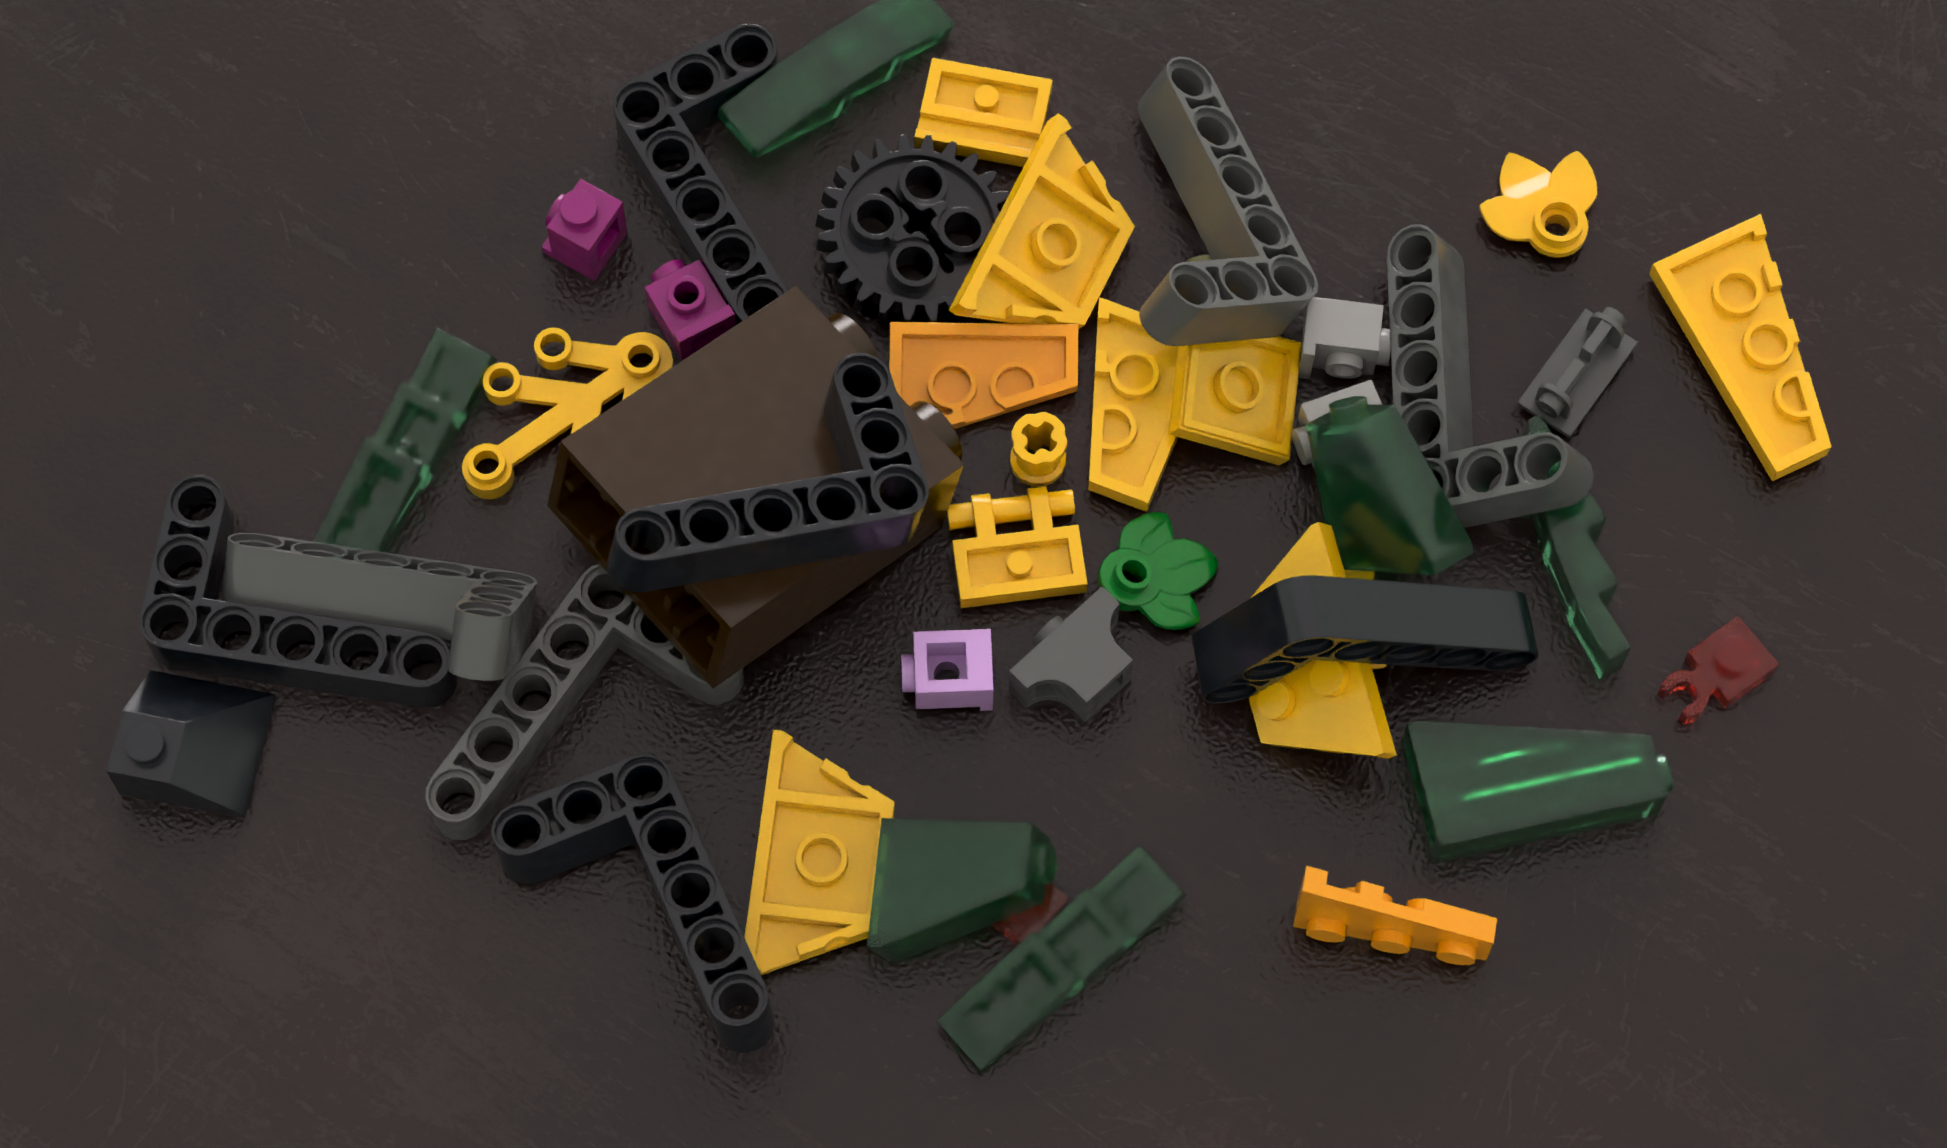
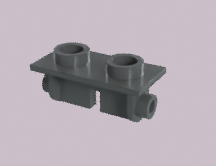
[1517,307,1638,438]

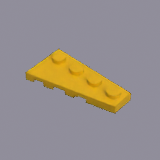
[1649,214,1832,481]

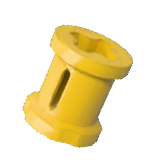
[1010,412,1067,487]

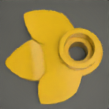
[1479,151,1597,258]

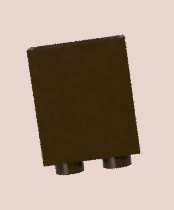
[547,286,965,689]

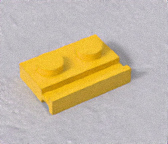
[914,58,1053,167]

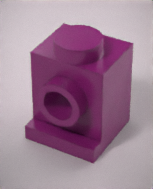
[541,179,628,281]
[644,259,736,362]

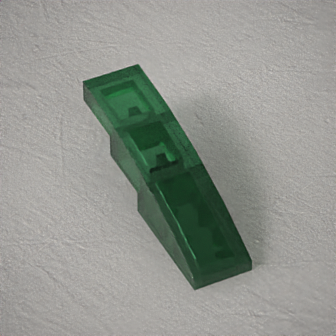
[717,0,955,159]
[313,329,497,552]
[1523,415,1631,680]
[937,845,1187,1070]

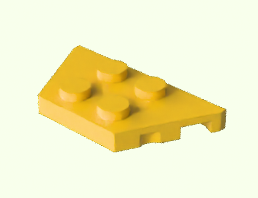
[949,113,1135,329]
[1249,522,1397,759]
[744,730,895,975]

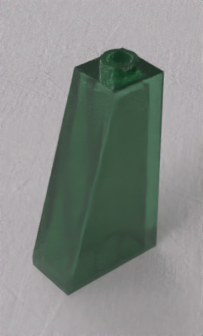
[1401,721,1673,864]

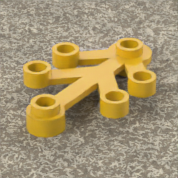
[462,327,673,499]

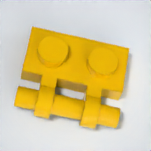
[947,486,1088,608]

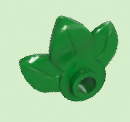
[1097,512,1219,630]

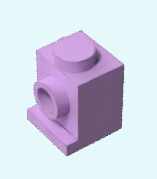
[901,629,993,711]

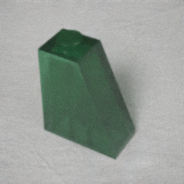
[1306,396,1473,575]
[867,818,1057,962]

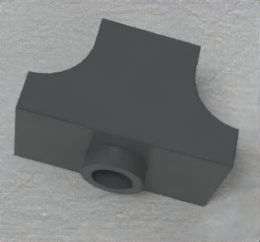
[1008,587,1133,722]

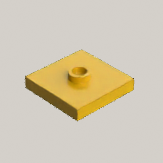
[1168,336,1302,465]

